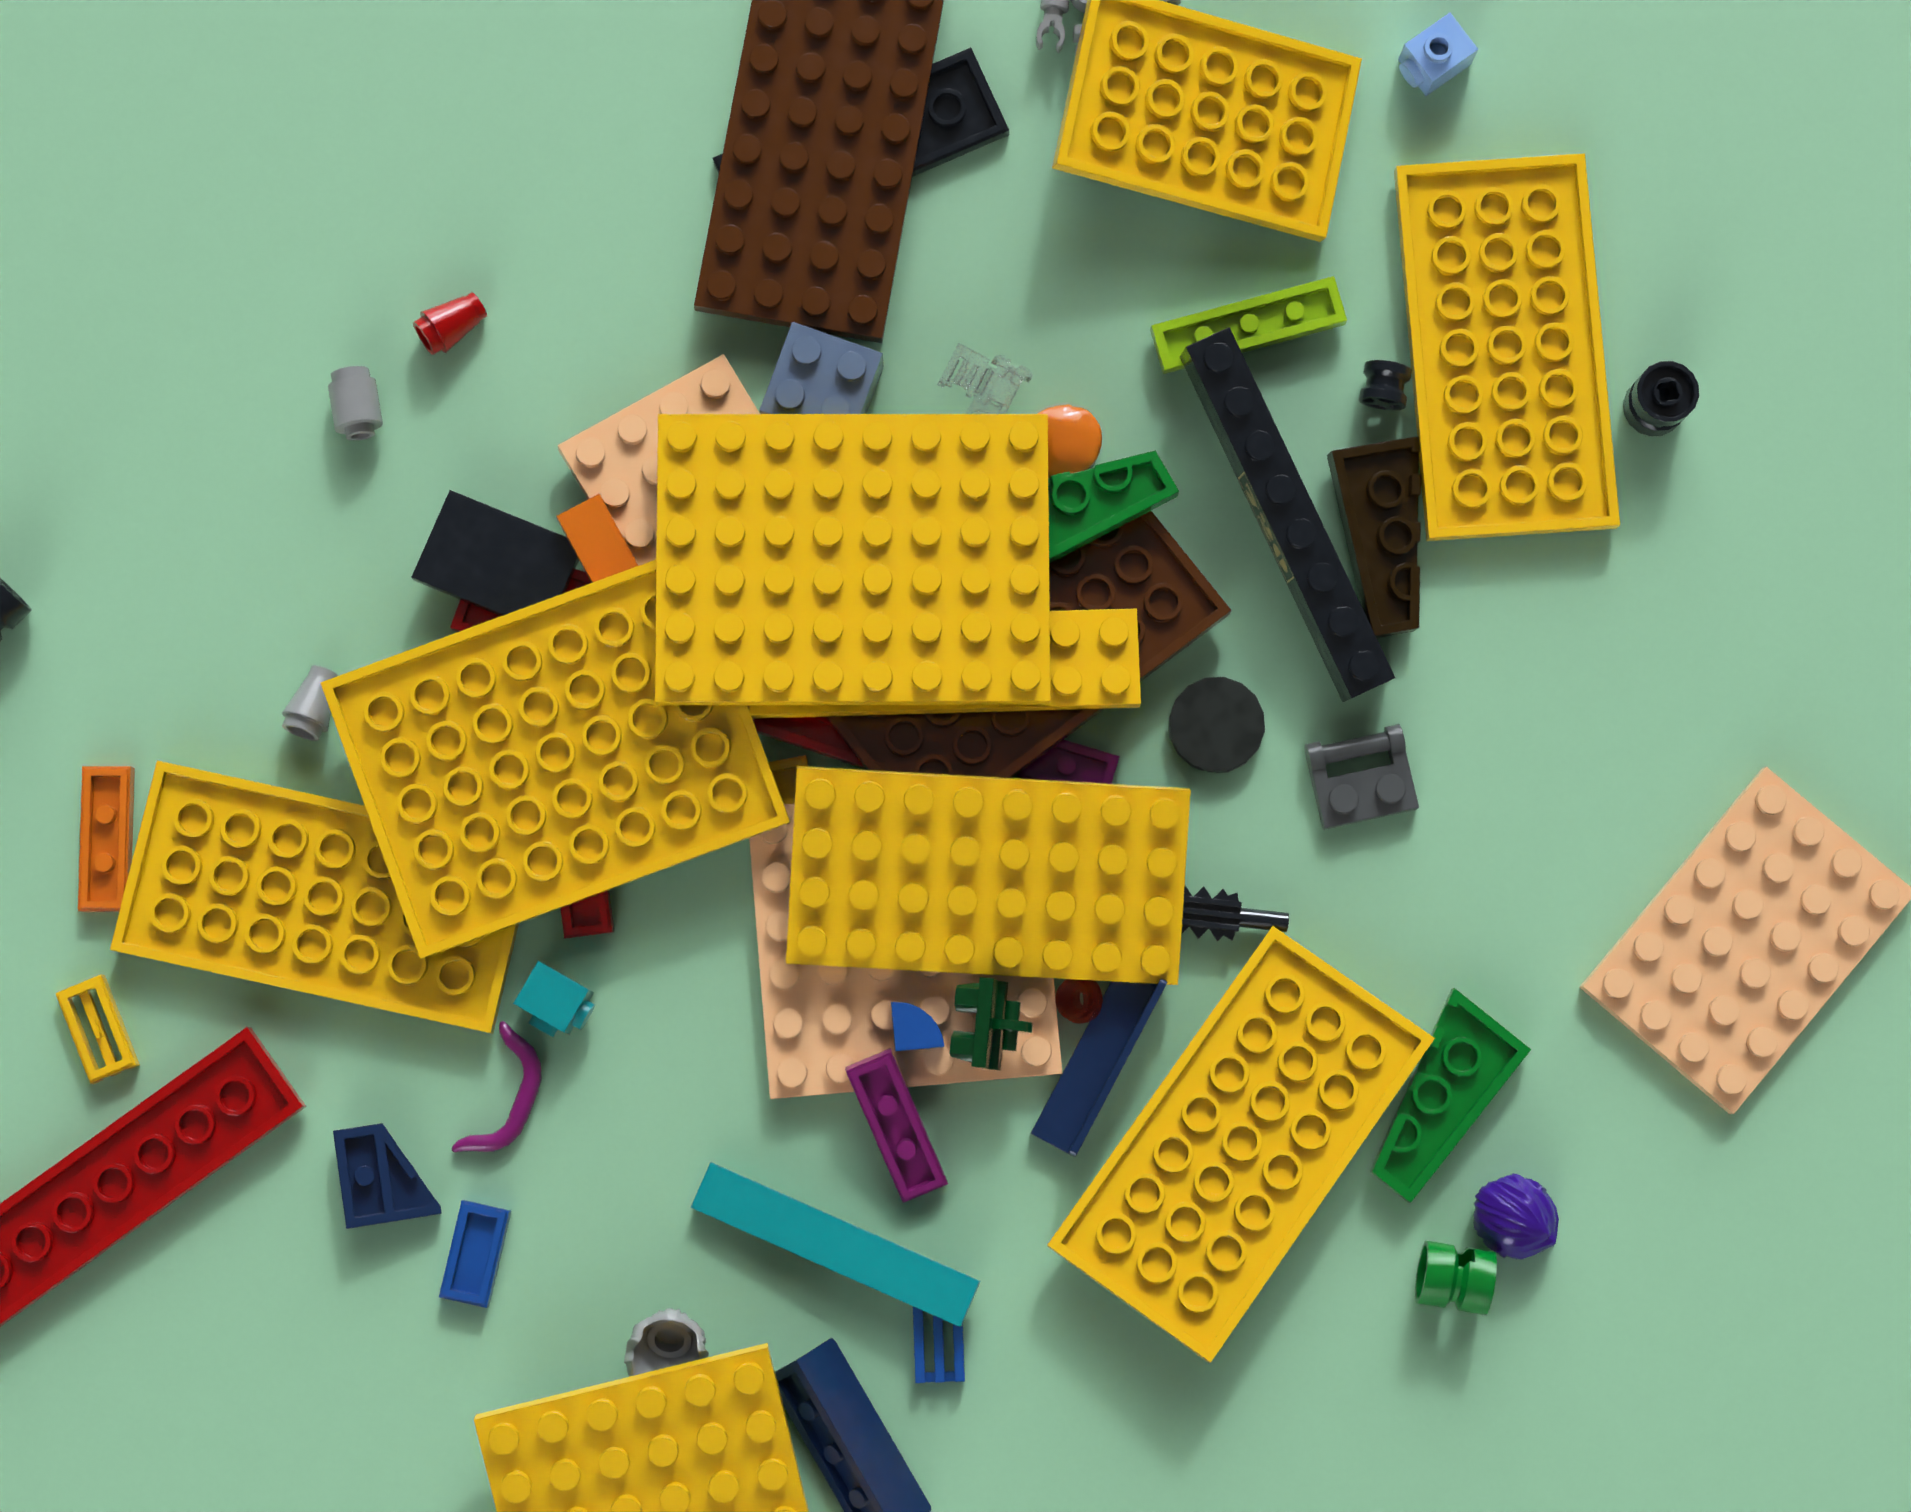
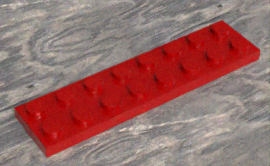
[0,1027,307,1327]

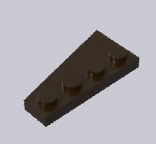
[1327,436,1421,638]

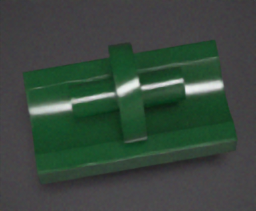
[950,977,1033,1070]

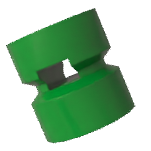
[1415,1240,1497,1315]

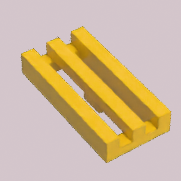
[55,974,140,1084]

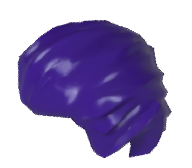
[1473,1173,1559,1260]

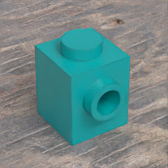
[513,961,595,1037]

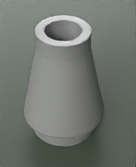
[282,665,338,741]

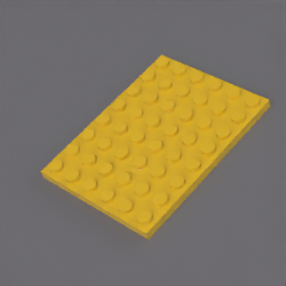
[655,414,1051,705]
[320,559,791,959]

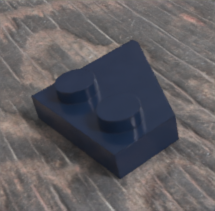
[333,1123,442,1229]

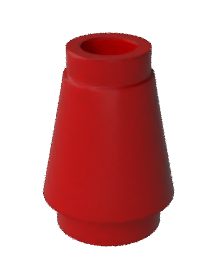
[413,292,487,355]

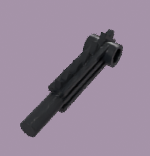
[1181,885,1289,941]

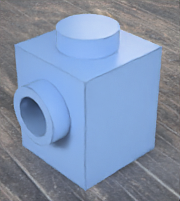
[1398,13,1478,96]

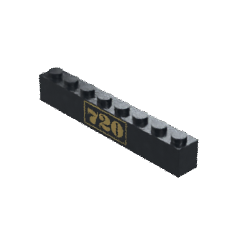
[1180,327,1395,702]

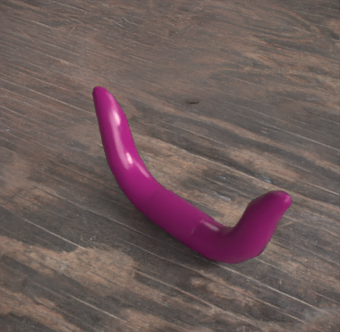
[452,1021,542,1152]

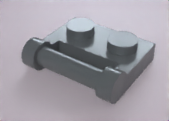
[1305,724,1419,830]

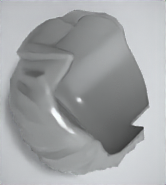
[624,1308,709,1377]

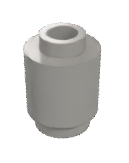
[328,366,383,440]

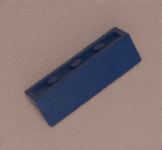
[1030,979,1167,1157]
[775,1338,931,1512]

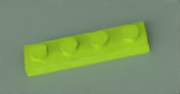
[1150,276,1347,374]

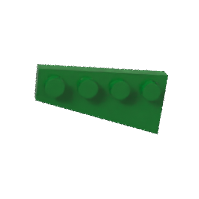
[1370,988,1531,1203]

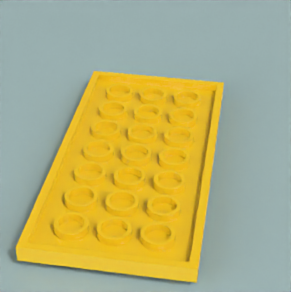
[1394,153,1620,541]
[110,760,519,1034]
[786,766,1191,985]
[1047,926,1435,1363]

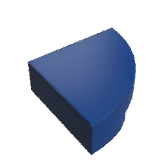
[891,1002,945,1052]

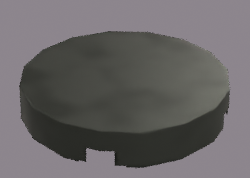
[1169,677,1265,773]

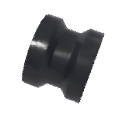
[1358,360,1412,410]

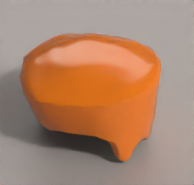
[1038,404,1102,478]

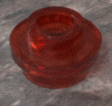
[1055,979,1103,1024]

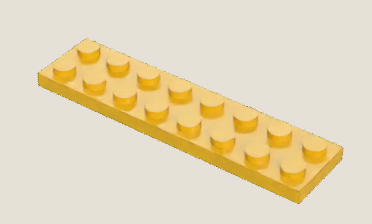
[749,608,1141,719]

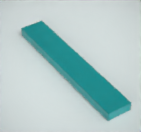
[690,1162,981,1327]

